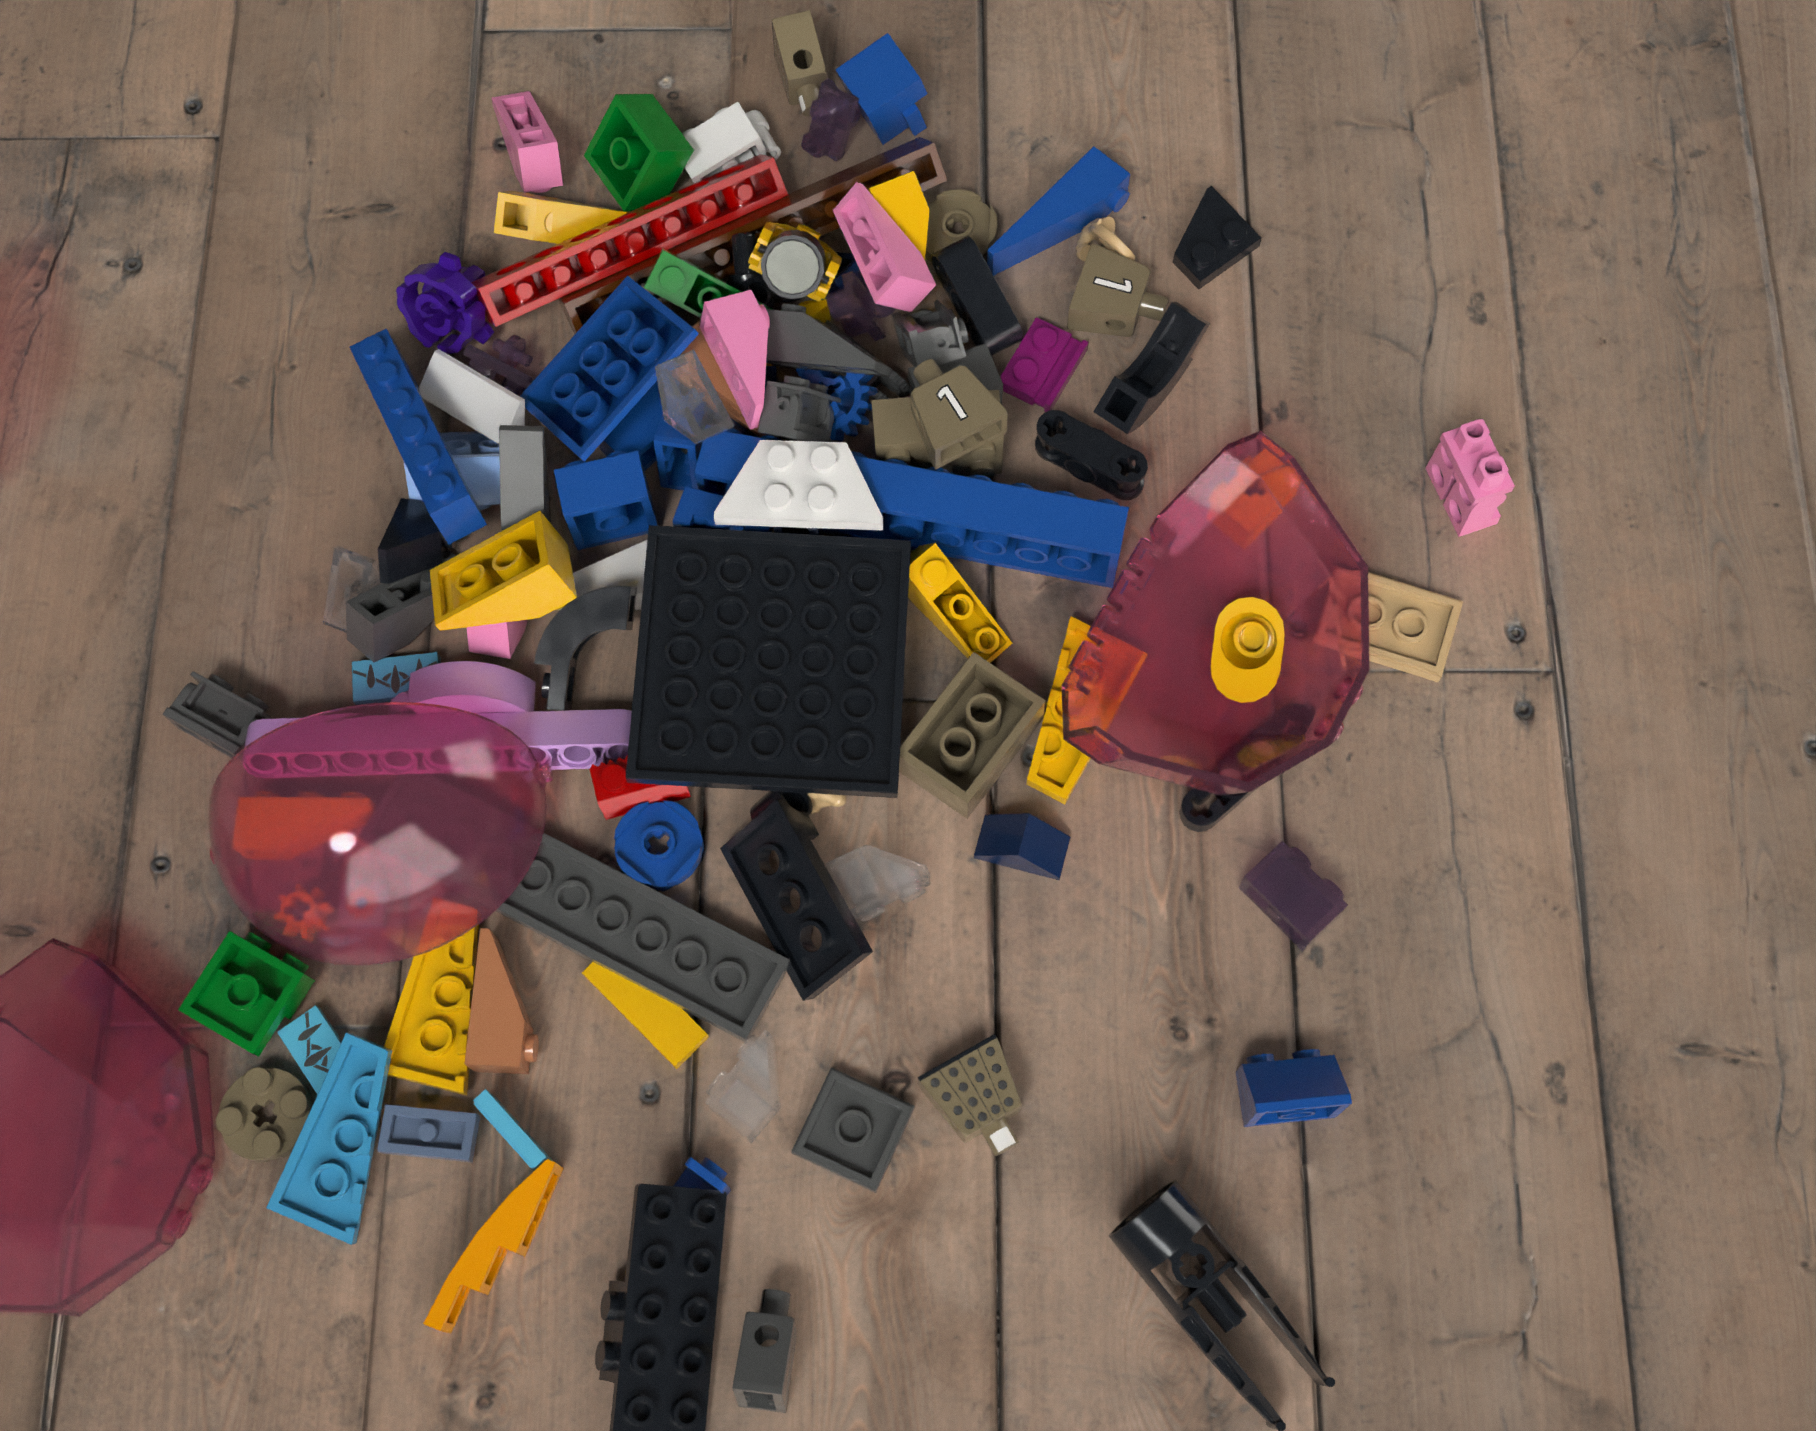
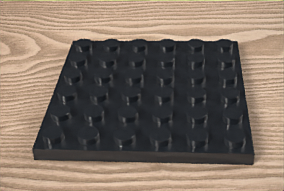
[626,525,911,798]

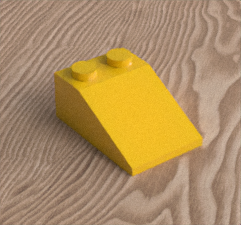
[430,511,577,631]

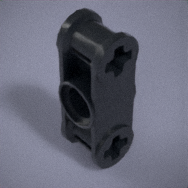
[1035,410,1148,500]

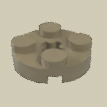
[925,189,997,262]
[215,1067,312,1162]

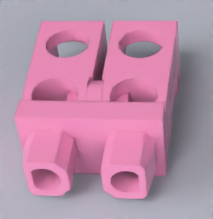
[1425,419,1515,537]

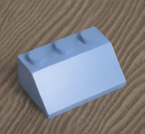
[403,431,500,510]

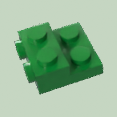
[178,931,315,1057]

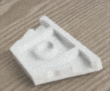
[714,440,883,530]

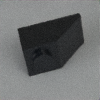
[378,498,457,584]

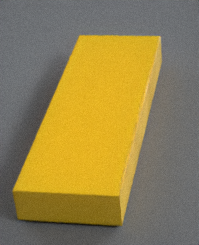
[582,962,709,1070]

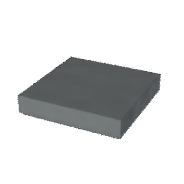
[791,1067,915,1193]

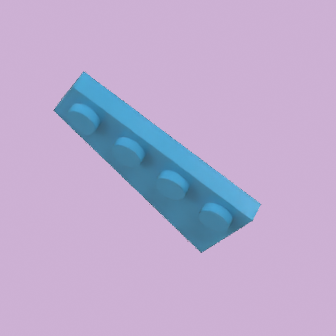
[266,1033,392,1245]

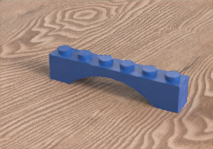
[349,328,487,544]

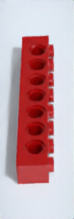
[471,154,788,327]

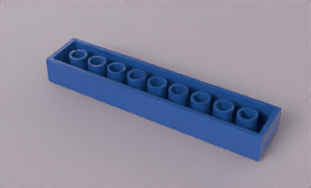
[694,428,1129,588]

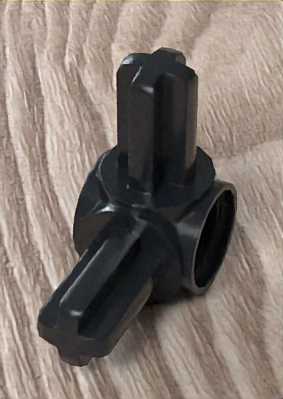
[726,232,801,308]

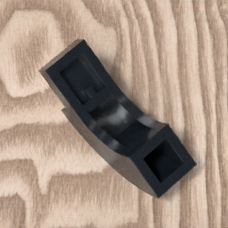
[1093,302,1210,434]
[534,586,637,711]

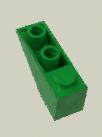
[644,248,775,318]

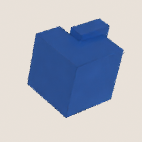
[835,33,927,145]

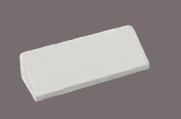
[419,349,525,444]

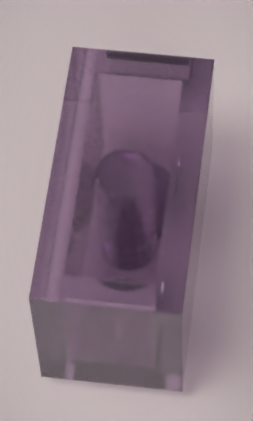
[1239,841,1348,951]

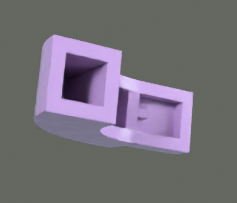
[389,661,536,715]

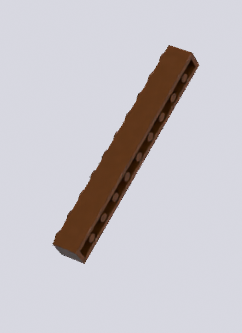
[559,137,947,334]

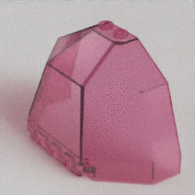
[1062,431,1370,795]
[0,938,215,1317]

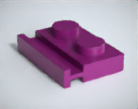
[1000,317,1088,412]

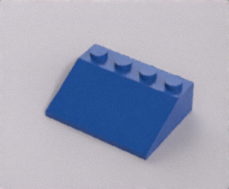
[520,276,699,462]

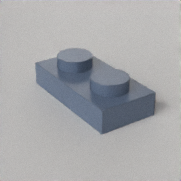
[377,1104,480,1163]

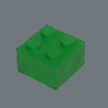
[584,94,694,212]

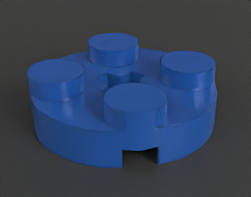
[614,800,705,892]

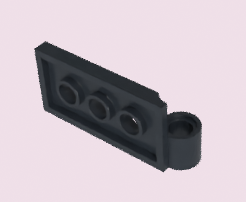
[720,791,873,1001]

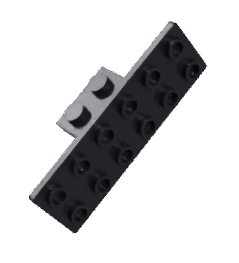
[595,1183,727,1431]

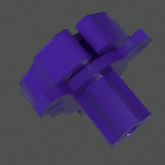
[396,252,494,354]

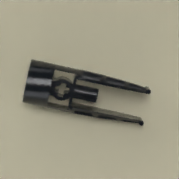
[1109,1179,1335,1431]

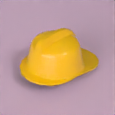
[1211,597,1285,703]

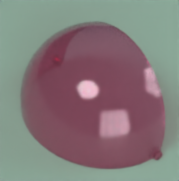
[209,702,554,965]

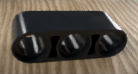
[931,236,1023,356]

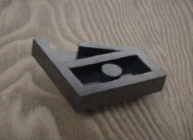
[1173,186,1262,290]

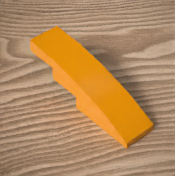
[423,1159,564,1334]

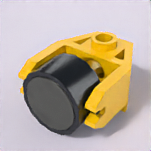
[748,222,842,302]

